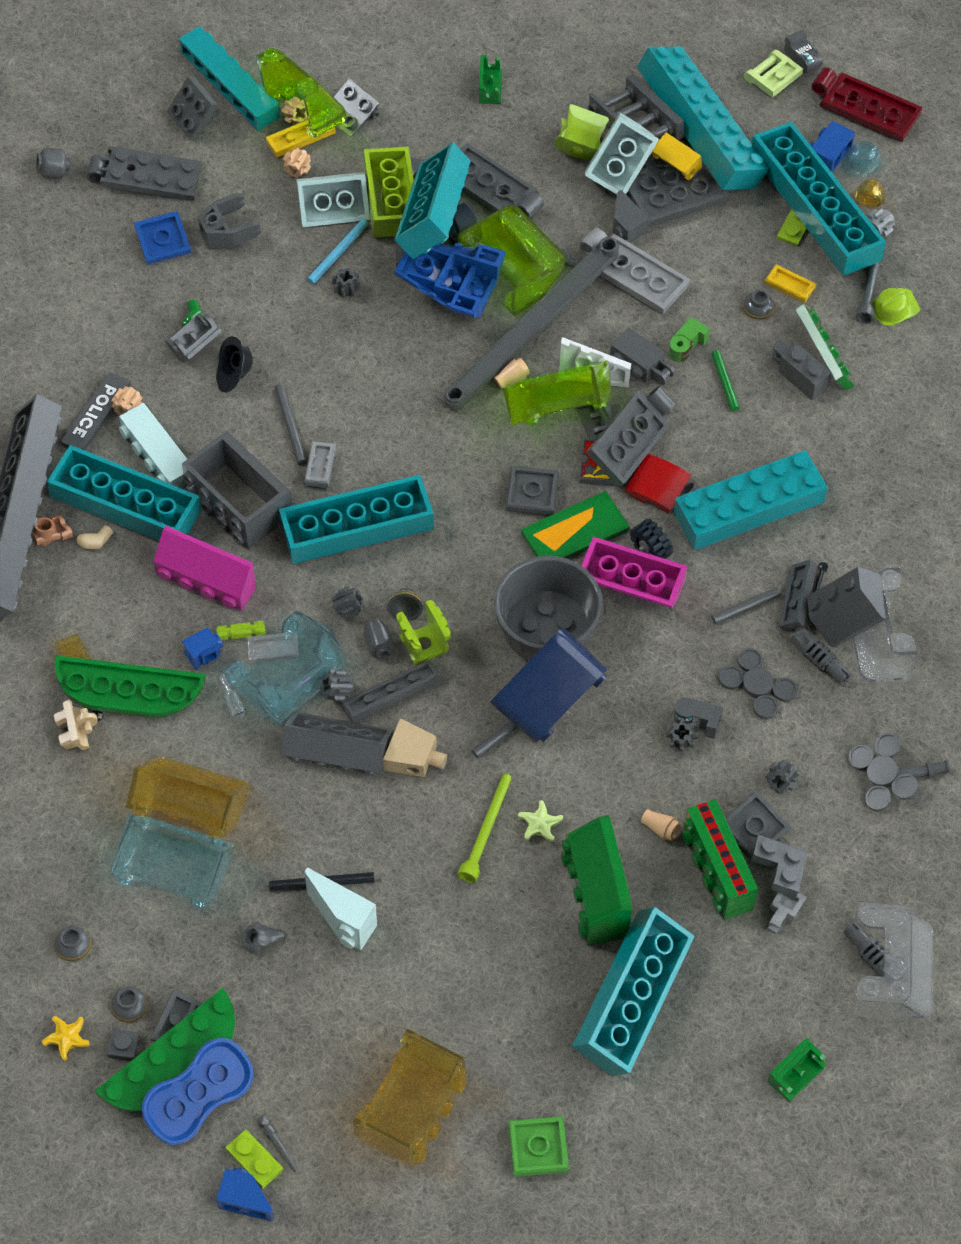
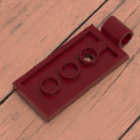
[811,67,923,142]

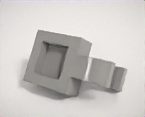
[767,892,806,934]

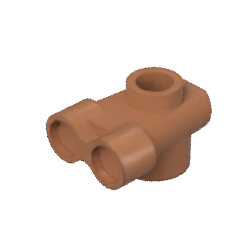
[31,514,73,546]

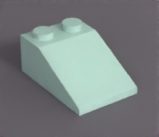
[305,867,377,951]

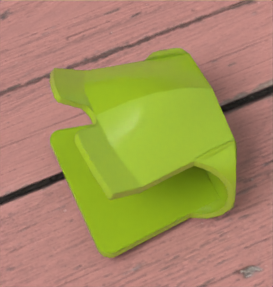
[554,104,609,160]

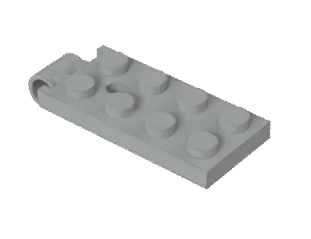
[579,228,690,314]

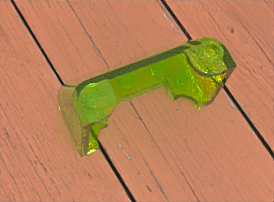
[256,48,346,139]

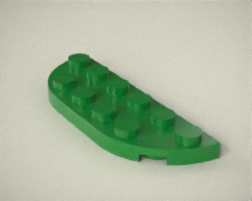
[55,655,206,717]
[94,987,235,1112]

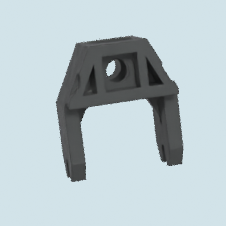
[198,193,262,250]

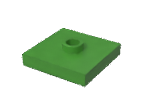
[508,1116,569,1177]

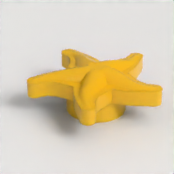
[42,1016,90,1061]

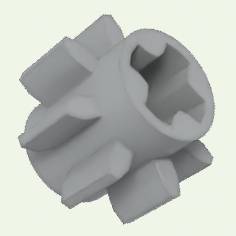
[868,208,895,236]

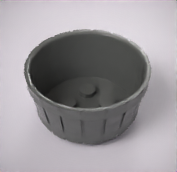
[494,555,603,661]

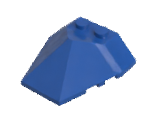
[394,243,506,318]

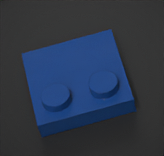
[134,211,191,265]

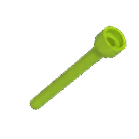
[457,773,511,883]

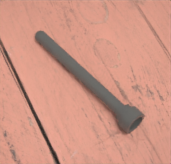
[855,234,884,324]

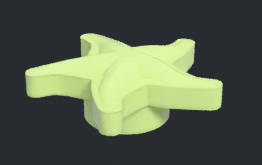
[518,800,563,842]

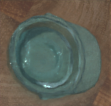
[841,141,882,178]

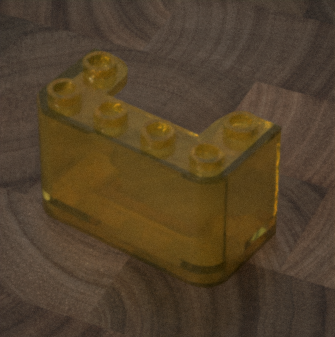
[353,1029,468,1167]

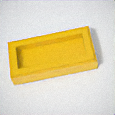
[764,264,816,303]

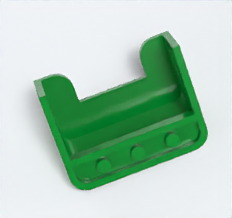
[561,815,632,946]

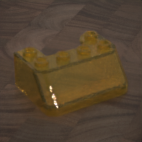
[125,757,252,838]

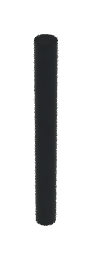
[269,872,374,891]

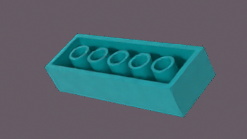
[395,142,470,259]
[47,445,202,541]
[673,450,828,551]
[279,475,434,564]
[572,907,695,1076]

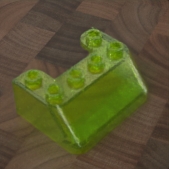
[458,205,565,316]

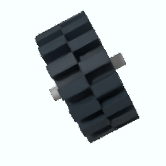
[630,519,673,559]

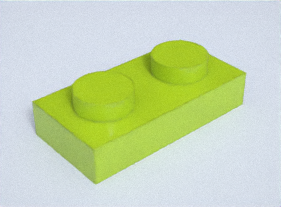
[776,209,807,246]
[225,1129,283,1189]

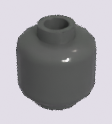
[36,148,70,178]

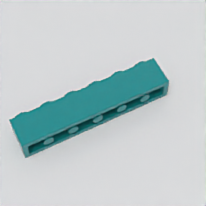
[179,26,280,131]

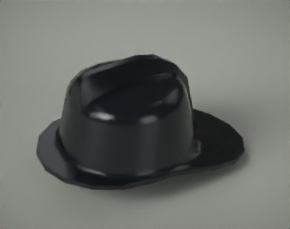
[216,336,253,393]

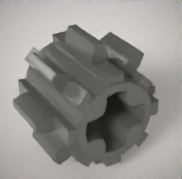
[332,268,361,298]
[332,586,365,619]
[320,670,353,700]
[666,718,698,752]
[765,759,800,793]

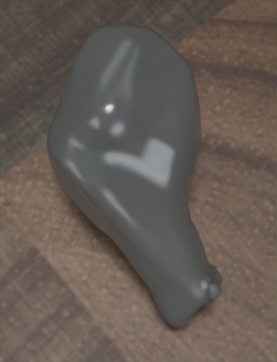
[241,924,286,952]

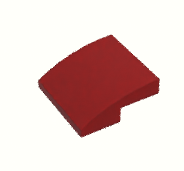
[624,454,692,514]

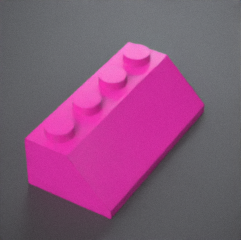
[153,526,256,611]
[581,537,687,608]

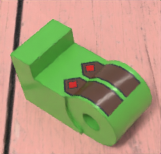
[669,317,710,362]

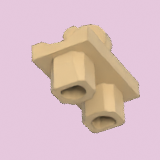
[54,700,98,750]

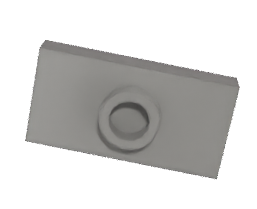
[304,441,336,488]

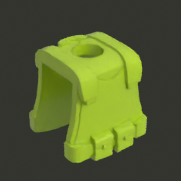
[396,600,451,665]

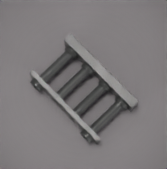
[588,74,684,141]

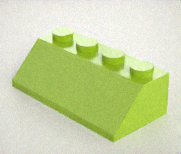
[363,147,414,238]

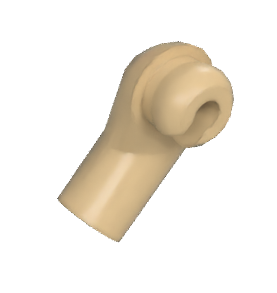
[77,525,114,549]

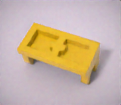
[651,133,702,180]

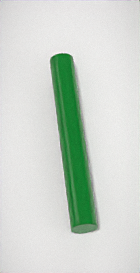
[711,350,740,412]

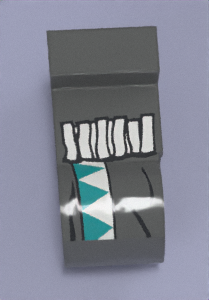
[784,29,822,74]
[674,697,723,739]

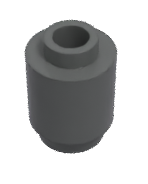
[364,620,395,658]

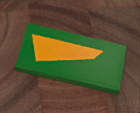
[521,491,630,559]

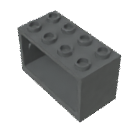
[182,431,292,549]

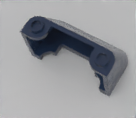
[490,627,607,743]

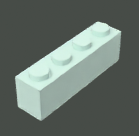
[119,403,187,489]

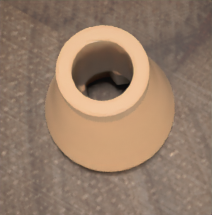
[494,358,530,389]
[641,809,681,841]

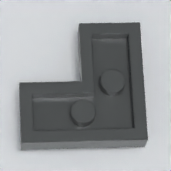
[751,835,808,898]

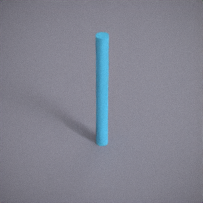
[307,219,369,285]

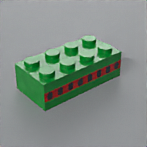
[681,799,758,920]

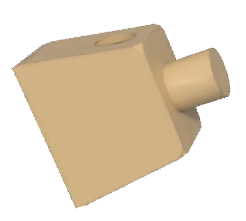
[383,719,447,777]

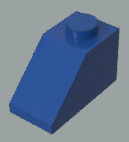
[216,1168,273,1222]

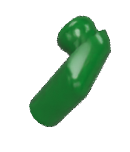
[181,299,203,326]

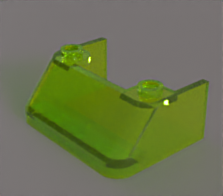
[502,360,611,425]

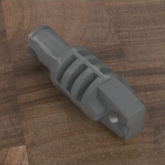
[791,628,852,685]
[844,922,905,986]

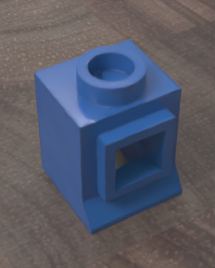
[182,627,223,671]

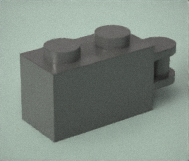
[610,327,675,385]
[772,340,832,400]

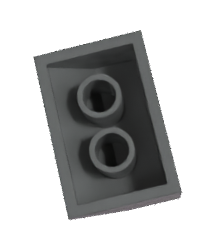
[807,567,886,647]

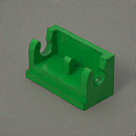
[479,55,502,104]
[767,1037,826,1103]

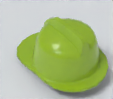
[872,288,920,326]

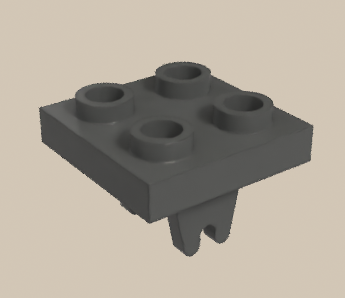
[167,76,219,140]

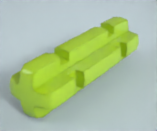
[216,621,266,640]

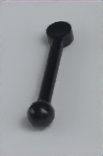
[813,562,828,593]

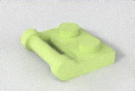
[744,50,803,98]

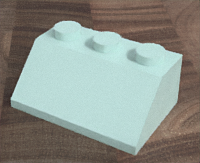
[585,113,659,194]
[296,172,370,227]

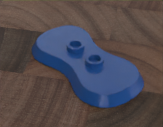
[142,1038,254,1145]

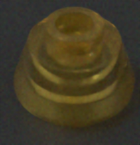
[855,179,885,208]

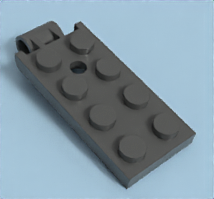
[460,143,544,223]
[87,146,202,201]
[586,386,676,487]

